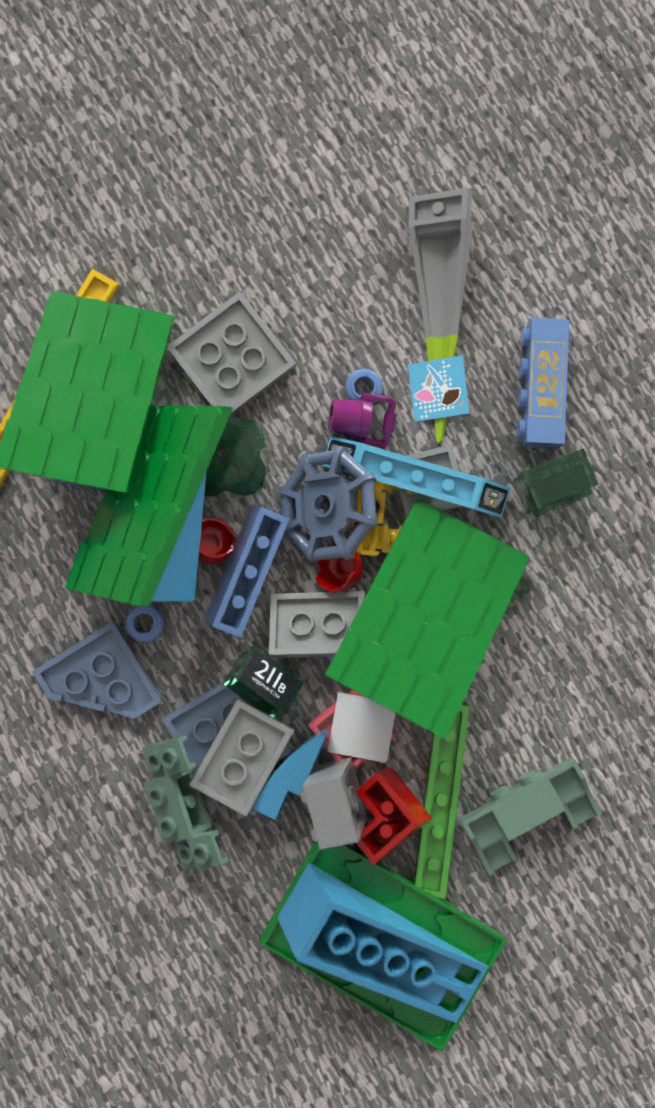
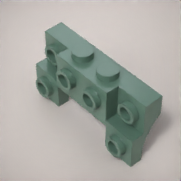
[142,735,228,871]
[459,758,602,876]

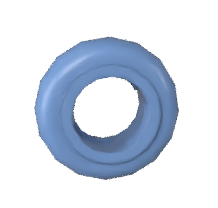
[345,369,383,405]
[125,605,164,643]

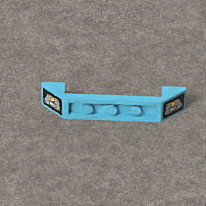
[322,436,511,518]

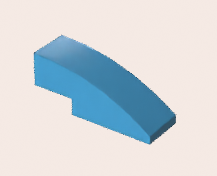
[252,729,330,820]

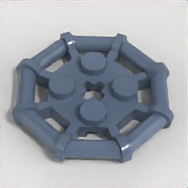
[278,446,379,563]

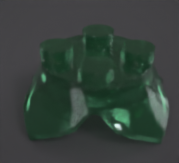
[204,418,266,497]

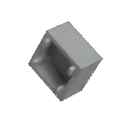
[300,757,368,849]

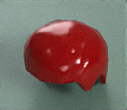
[198,518,236,565]
[315,544,363,593]

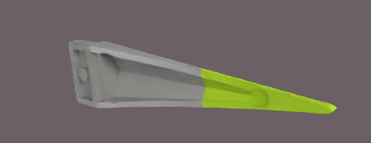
[408,188,473,444]

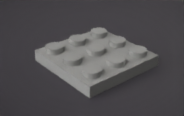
[167,291,297,417]

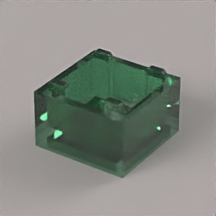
[512,448,599,517]

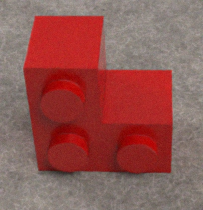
[356,767,432,865]

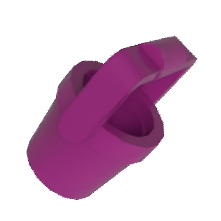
[328,393,397,447]

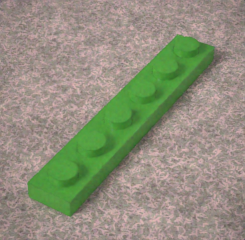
[413,705,470,899]

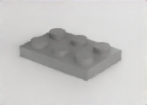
[269,591,366,658]
[189,698,294,816]

